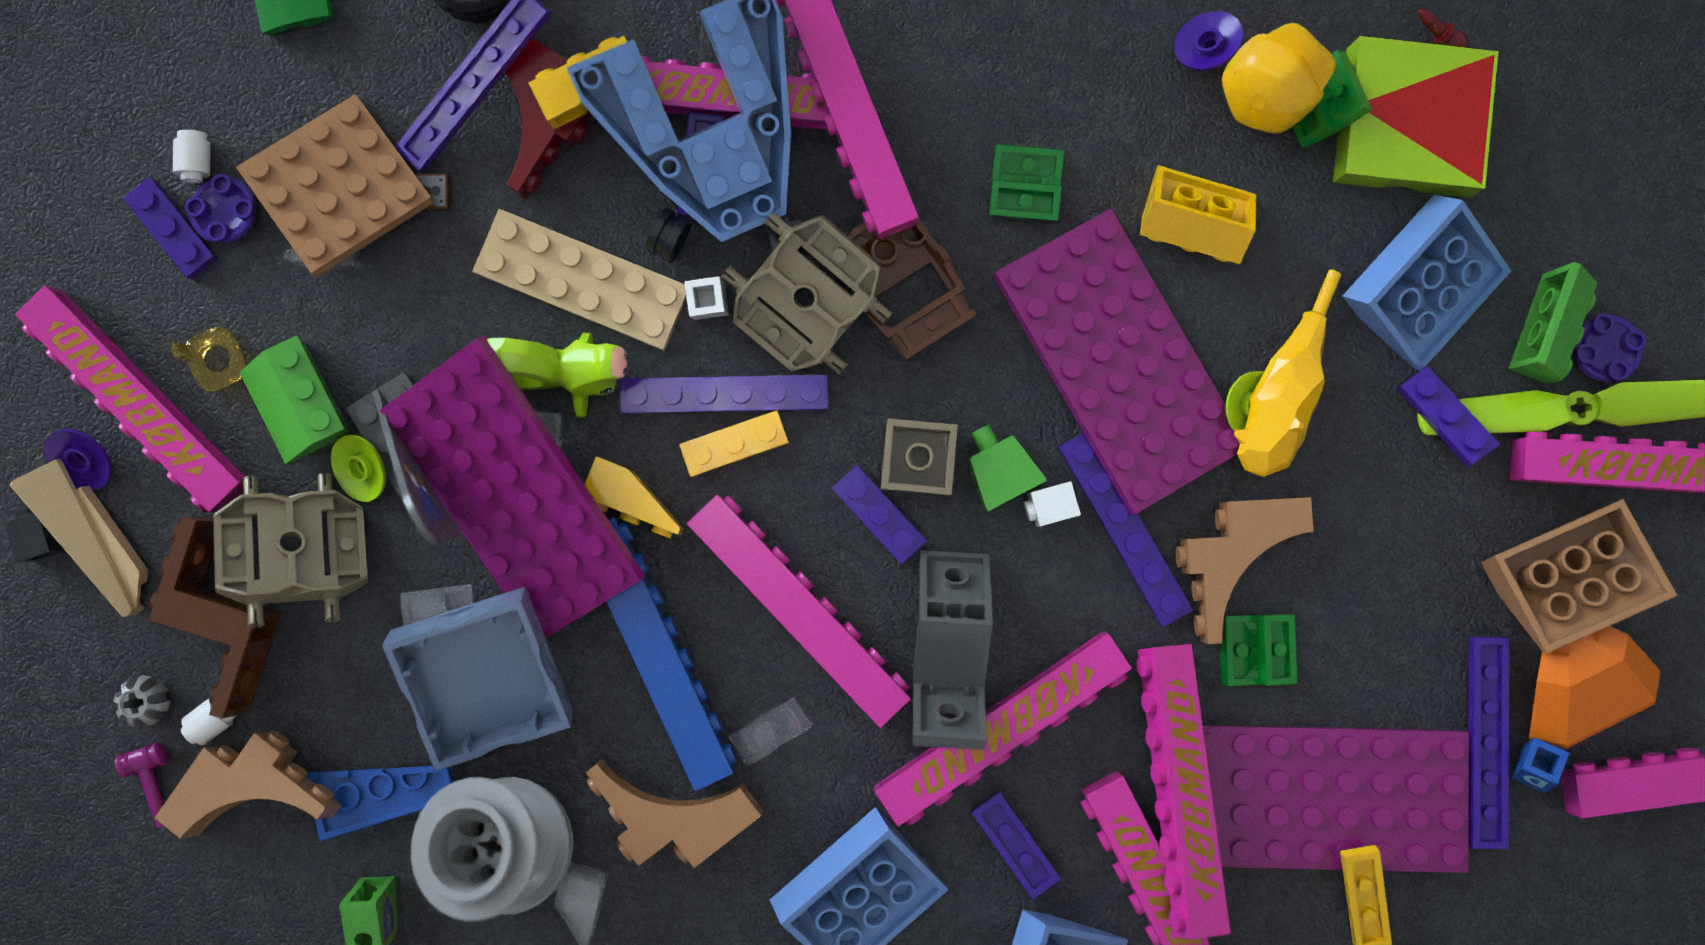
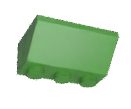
[1508,262,1597,384]
[239,335,351,465]

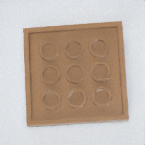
[236,94,434,278]

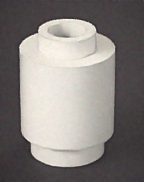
[173,130,211,184]
[181,698,238,746]

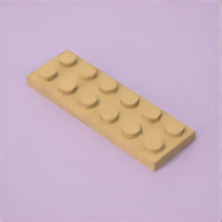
[472,209,687,351]

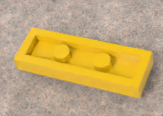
[679,410,789,477]
[1340,845,1392,945]

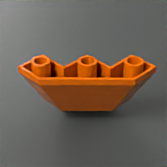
[1529,626,1661,749]

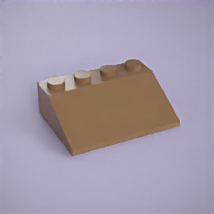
[1481,499,1677,654]

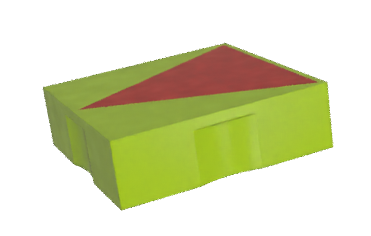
[1333,36,1499,198]

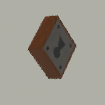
[415,174,450,211]

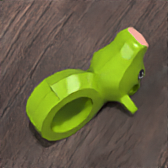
[487,332,627,417]

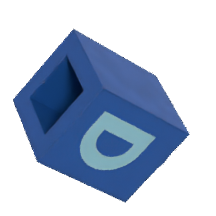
[1511,737,1569,793]

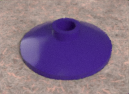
[1174,11,1244,71]
[43,429,112,490]

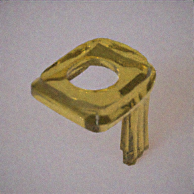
[170,326,246,392]

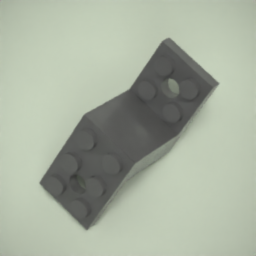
[913,550,993,750]

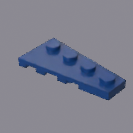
[306,766,454,841]

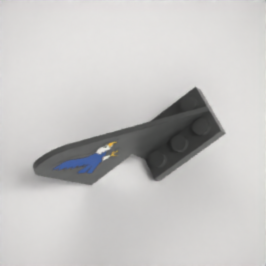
[345,372,461,545]

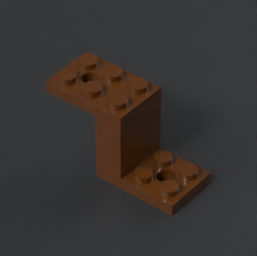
[149,517,282,719]

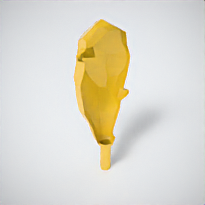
[1234,270,1342,477]

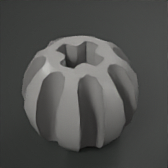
[113,675,171,728]

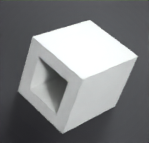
[684,276,729,320]
[1024,481,1081,527]

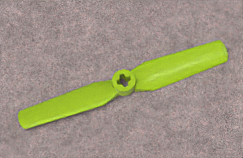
[1417,380,1705,435]

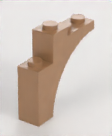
[1176,497,1314,644]
[155,731,342,839]
[586,759,763,868]

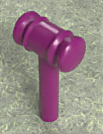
[115,742,168,828]

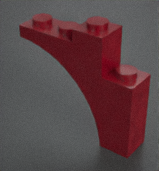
[495,18,590,199]

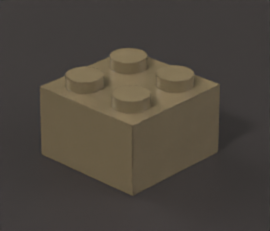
[880,418,958,496]

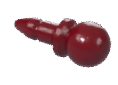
[1418,9,1469,48]

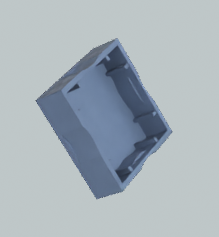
[382,586,574,771]

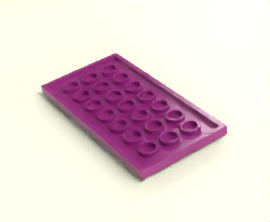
[992,209,1240,516]
[379,336,646,638]
[1202,724,1469,873]

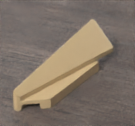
[10,459,148,617]

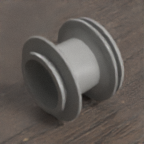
[411,777,573,921]

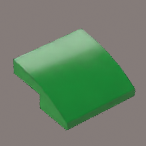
[255,0,334,36]
[1293,50,1372,148]
[989,144,1065,221]
[1220,614,1297,686]

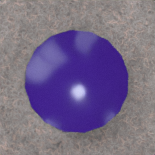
[185,174,257,244]
[1573,314,1646,382]

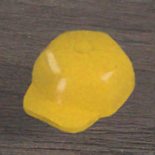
[1222,23,1336,134]

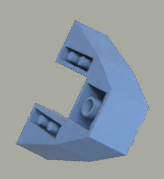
[567,0,791,242]

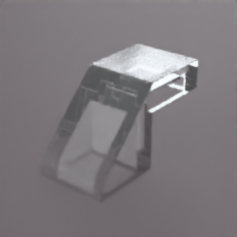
[729,697,812,766]

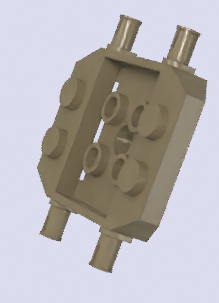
[721,212,893,375]
[214,473,368,628]

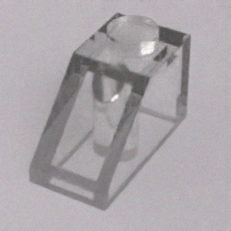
[554,862,609,945]

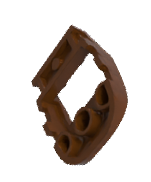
[848,219,976,361]

